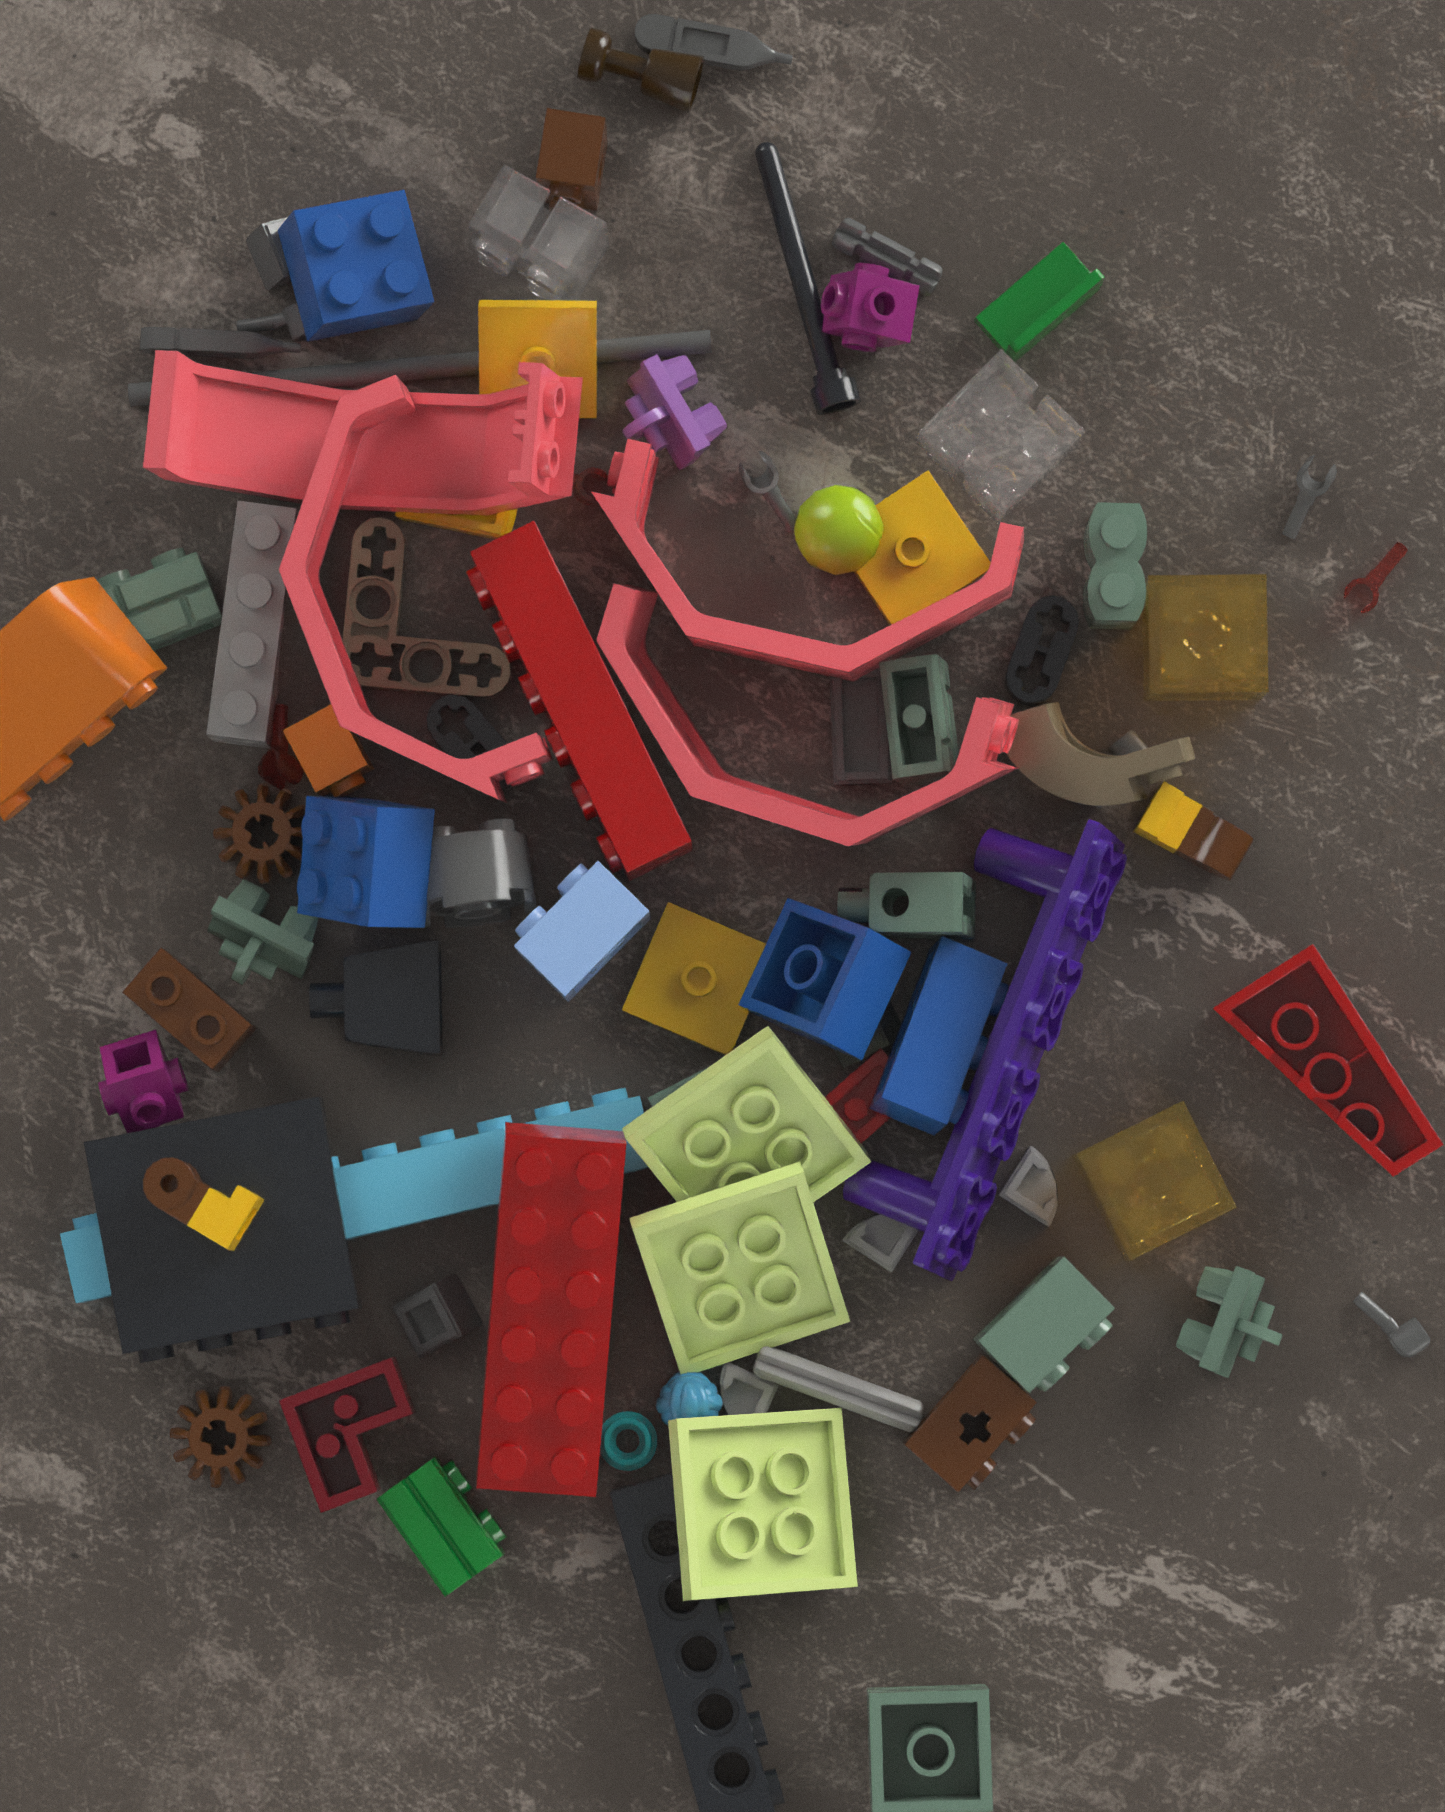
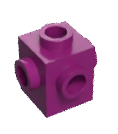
[821,263,920,352]
[98,1029,189,1133]

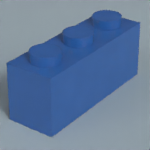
[869,936,1009,1136]

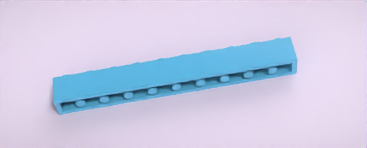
[60,1088,649,1303]

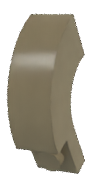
[1006,702,1196,806]

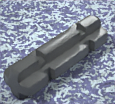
[832,218,943,296]

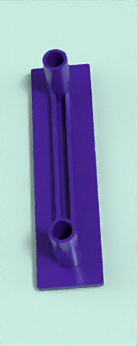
[843,819,1127,1281]

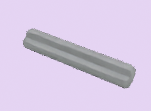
[753,1346,924,1432]

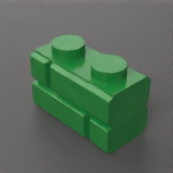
[376,1456,507,1597]

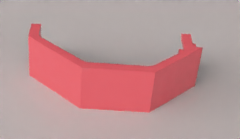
[143,350,583,516]
[279,375,553,803]
[591,439,1024,682]
[596,584,1019,847]

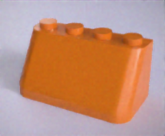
[0,577,167,821]

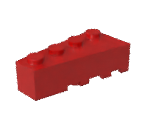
[1213,944,1444,1177]

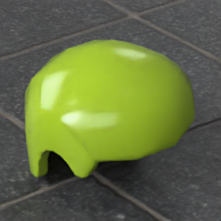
[794,485,884,575]

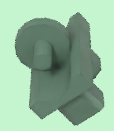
[207,880,319,985]
[1176,1266,1283,1378]

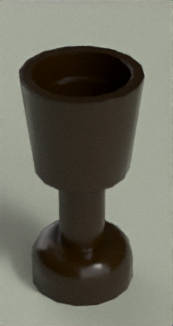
[577,28,705,113]

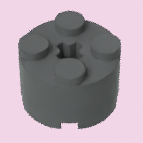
[425,819,536,928]

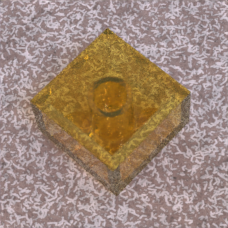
[1143,574,1269,701]
[1072,1101,1237,1261]

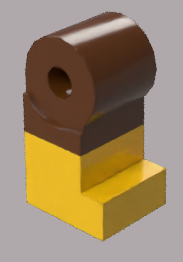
[1133,781,1254,881]
[143,1157,265,1251]

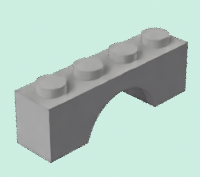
[206,501,299,749]

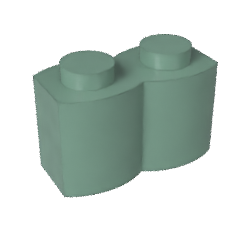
[1083,502,1147,630]

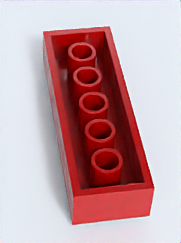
[466,521,692,881]
[476,1122,626,1497]

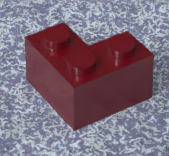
[279,1356,416,1513]

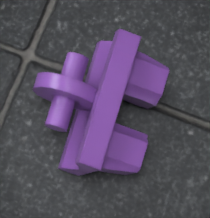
[622,354,727,471]

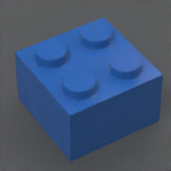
[278,190,435,342]
[297,796,435,928]
[738,898,911,1060]

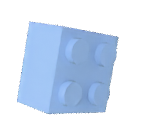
[514,861,651,1002]

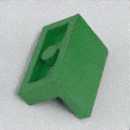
[974,241,1105,365]

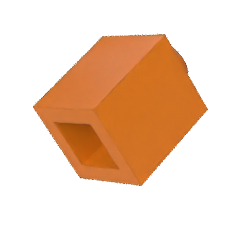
[283,704,374,797]

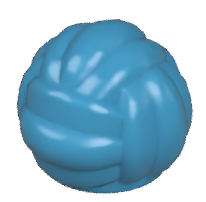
[656,1371,723,1425]

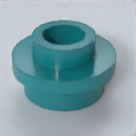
[600,1411,657,1471]

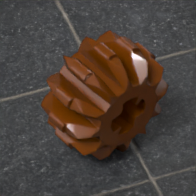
[213,783,306,885]
[170,1386,272,1488]

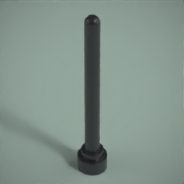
[755,142,861,415]

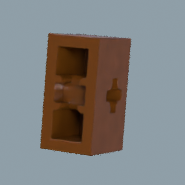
[536,108,608,216]
[122,947,257,1072]
[903,1354,1037,1492]

